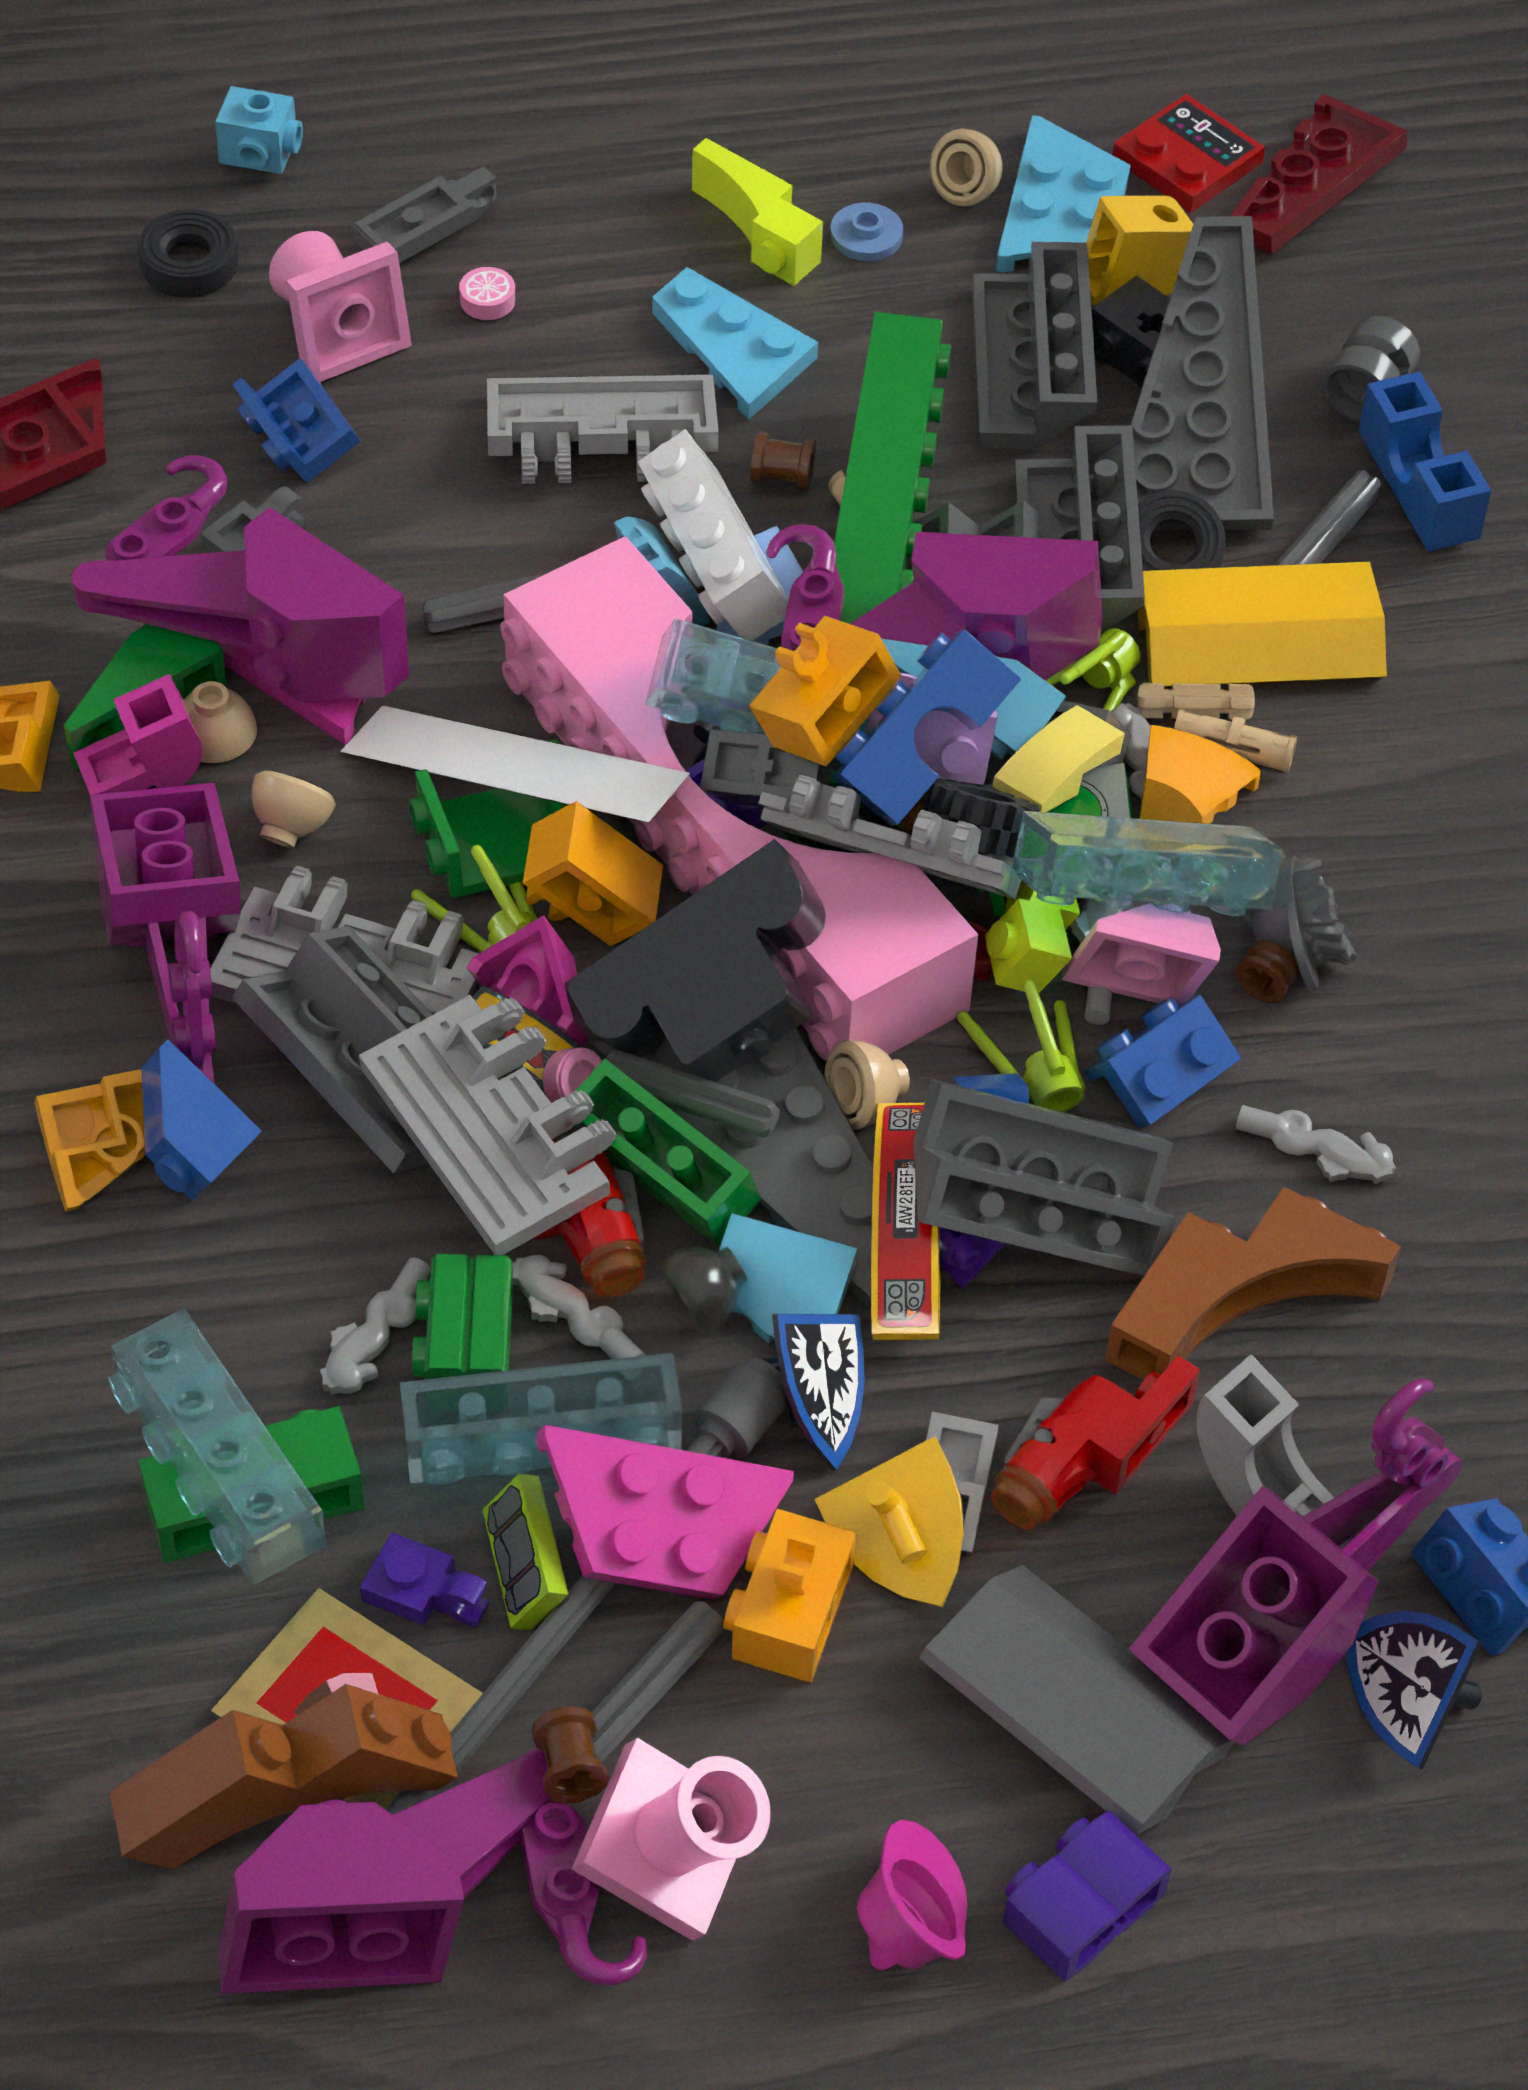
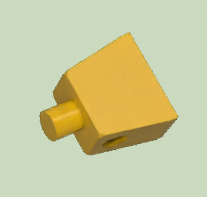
[1086,196,1193,306]

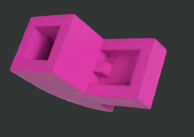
[74,674,202,795]

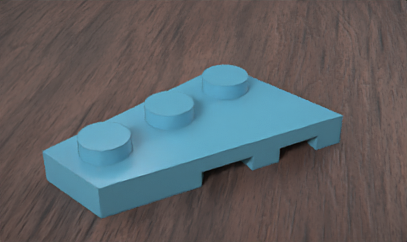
[652,267,818,420]

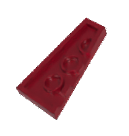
[1230,94,1407,254]

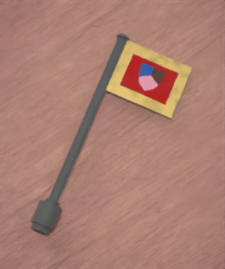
[211,1358,787,1815]

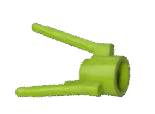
[1046,628,1141,712]
[411,845,537,953]
[957,980,1086,1112]

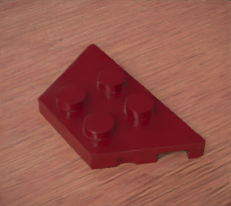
[0,357,107,508]

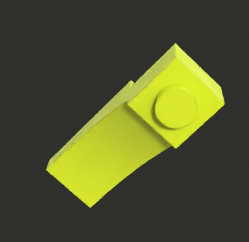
[692,138,823,286]
[985,870,1080,993]

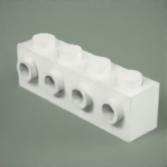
[638,429,789,645]

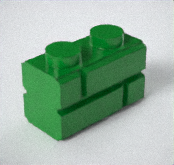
[412,1254,513,1405]

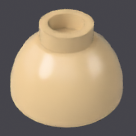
[930,129,1002,206]
[183,681,257,763]
[251,771,336,848]
[824,1040,910,1130]

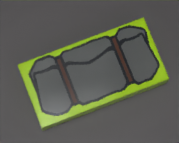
[482,1473,568,1631]

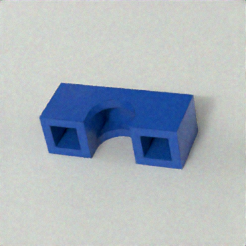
[1358,371,1491,551]
[833,629,1021,826]

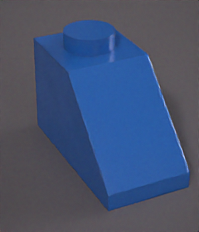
[141,1039,262,1201]

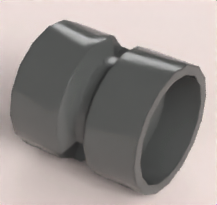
[1322,316,1420,422]

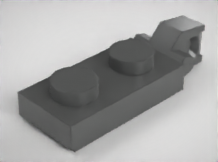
[352,166,498,263]

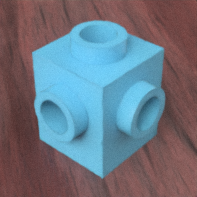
[215,86,303,174]

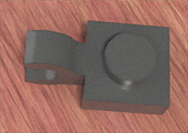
[200,486,305,553]

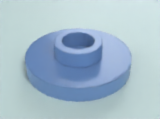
[830,203,903,261]

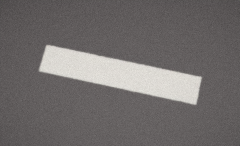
[340,706,690,822]

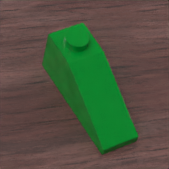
[64,624,227,772]

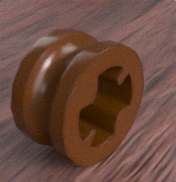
[1235,940,1300,1003]

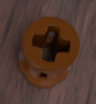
[750,431,816,491]
[531,1706,609,1804]

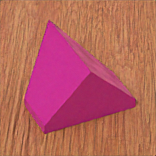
[466,915,589,1048]

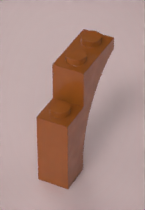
[1105,1187,1401,1380]
[109,1684,458,1870]

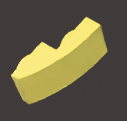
[992,705,1125,815]

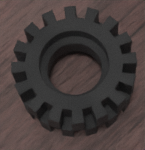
[923,778,1040,858]

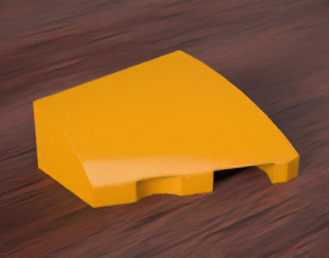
[0,681,60,792]
[1139,725,1261,830]
[34,1069,145,1212]

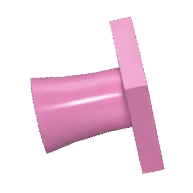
[269,231,412,382]
[572,1738,770,1941]

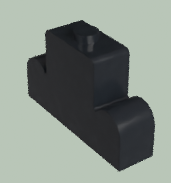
[564,839,826,1082]

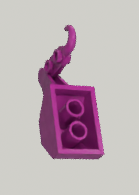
[72,455,409,702]
[766,524,1103,681]
[90,783,241,1085]
[1129,1378,1463,1746]
[217,1748,647,1994]

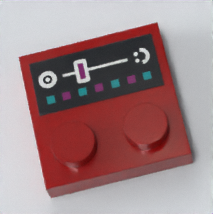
[1112,94,1265,213]

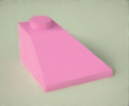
[1062,903,1221,1004]

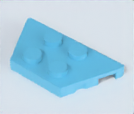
[996,115,1130,273]

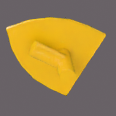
[814,1436,964,1608]

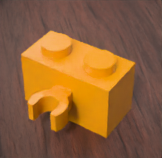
[749,616,902,766]
[523,801,663,946]
[723,1509,856,1683]

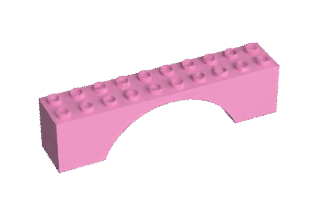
[500,536,978,1060]

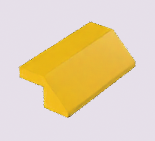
[1137,562,1387,687]

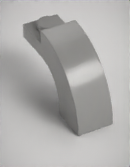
[1197,1354,1363,1549]

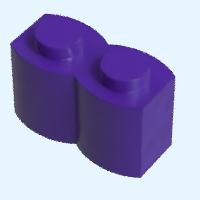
[1002,1811,1172,1982]

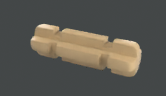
[1137,683,1255,720]

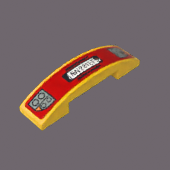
[871,1103,941,1340]

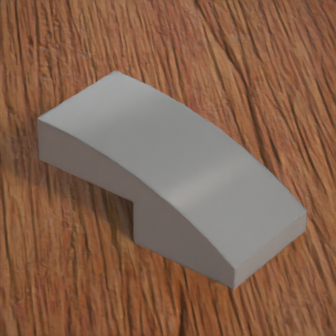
[926,1412,999,1554]

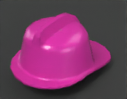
[856,1819,967,1971]

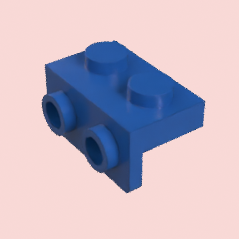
[233,357,361,483]
[1083,995,1242,1129]
[1412,1498,1528,1655]

